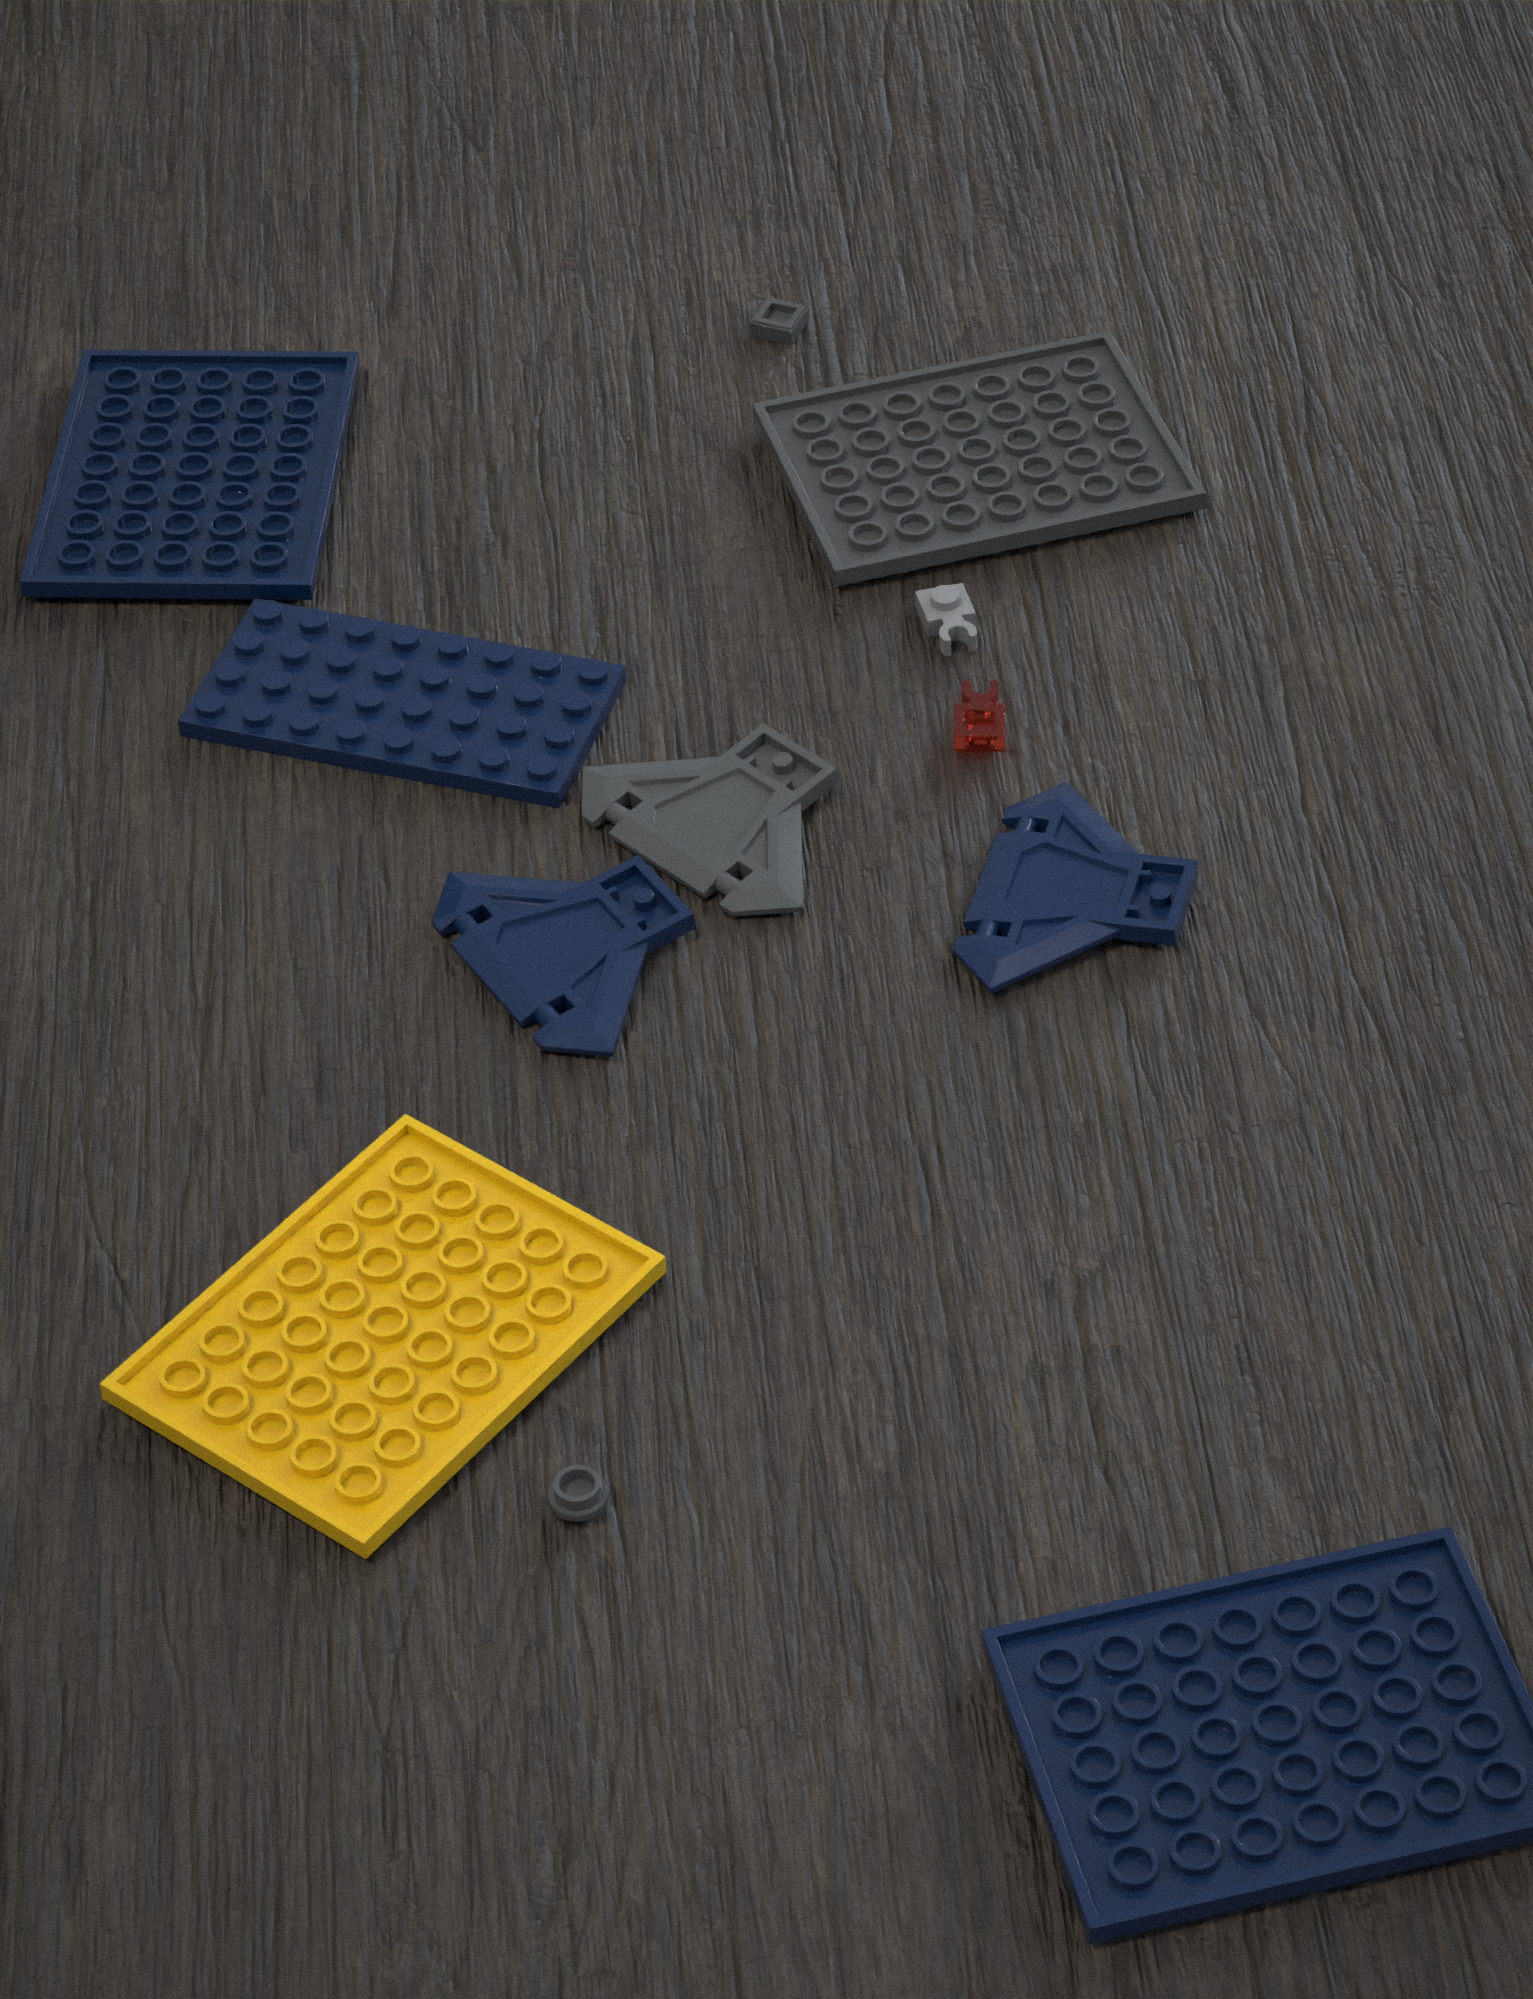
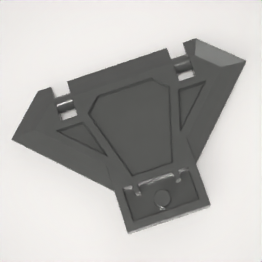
[582,723,839,917]

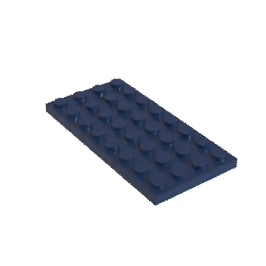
[178,598,627,808]

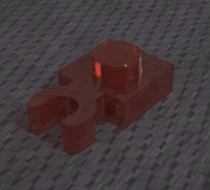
[954,680,1005,753]

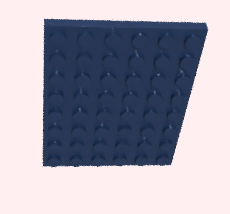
[20,349,360,601]
[981,1526,1533,1944]

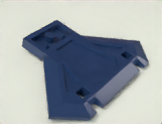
[953,782,1198,993]
[431,855,696,1057]

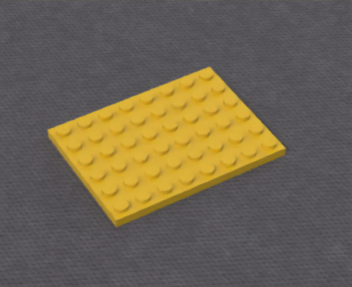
[99,1114,667,1559]

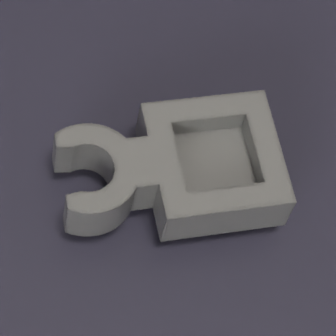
[915,583,977,656]

